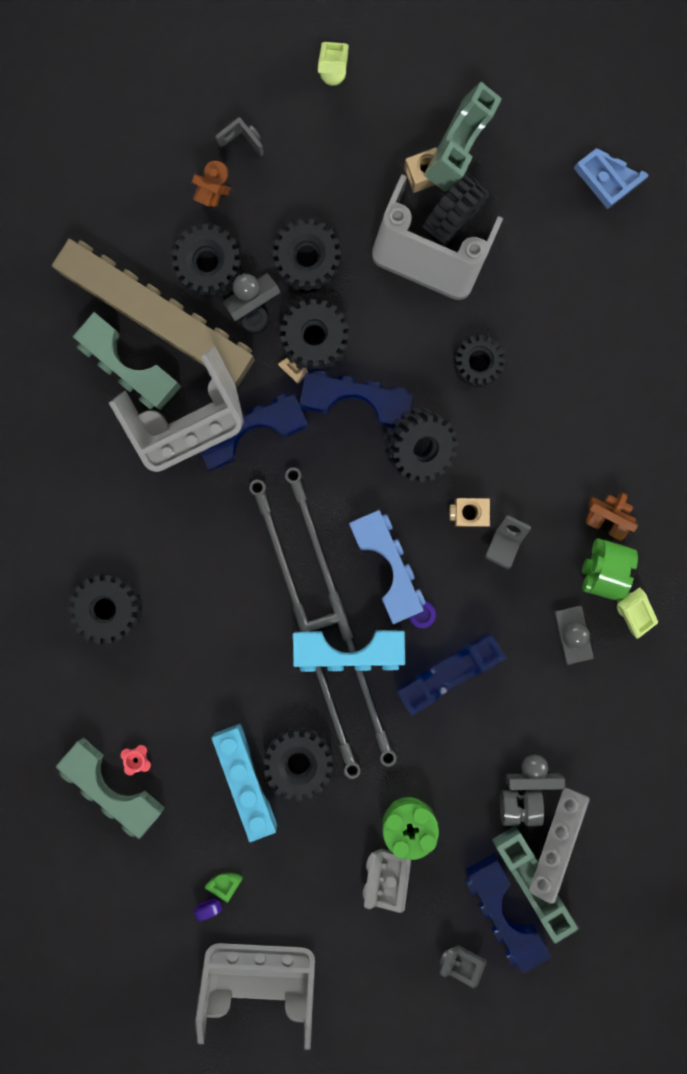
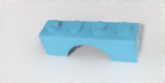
[293,630,405,672]
[212,723,278,842]

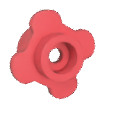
[121,745,151,775]

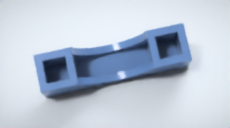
[349,510,426,624]

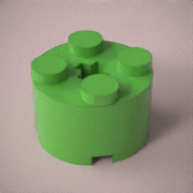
[582,539,638,601]
[382,797,439,860]

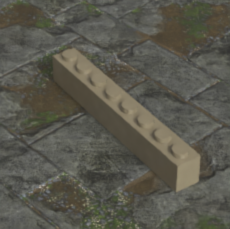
[52,239,255,387]

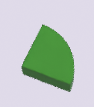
[205,873,243,903]

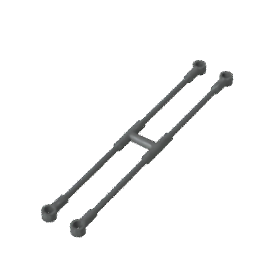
[249,467,396,779]

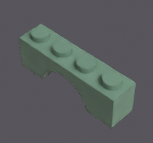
[424,82,502,192]
[73,312,181,411]
[56,738,165,839]
[492,826,578,943]

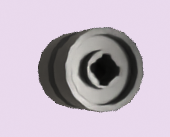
[500,790,544,826]

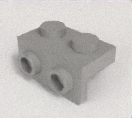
[363,849,411,913]

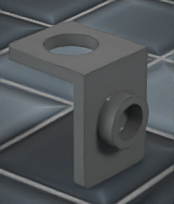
[215,117,264,156]
[485,515,531,569]

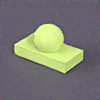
[318,42,349,86]
[617,587,658,638]

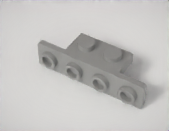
[529,788,589,903]

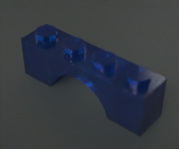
[299,370,413,428]
[200,393,309,472]
[396,633,507,716]
[465,853,551,974]

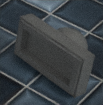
[222,273,280,321]
[553,605,594,665]
[506,754,565,790]

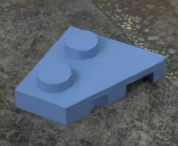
[574,148,649,209]

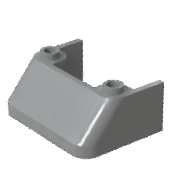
[372,175,503,300]
[109,346,243,472]
[196,943,315,1049]

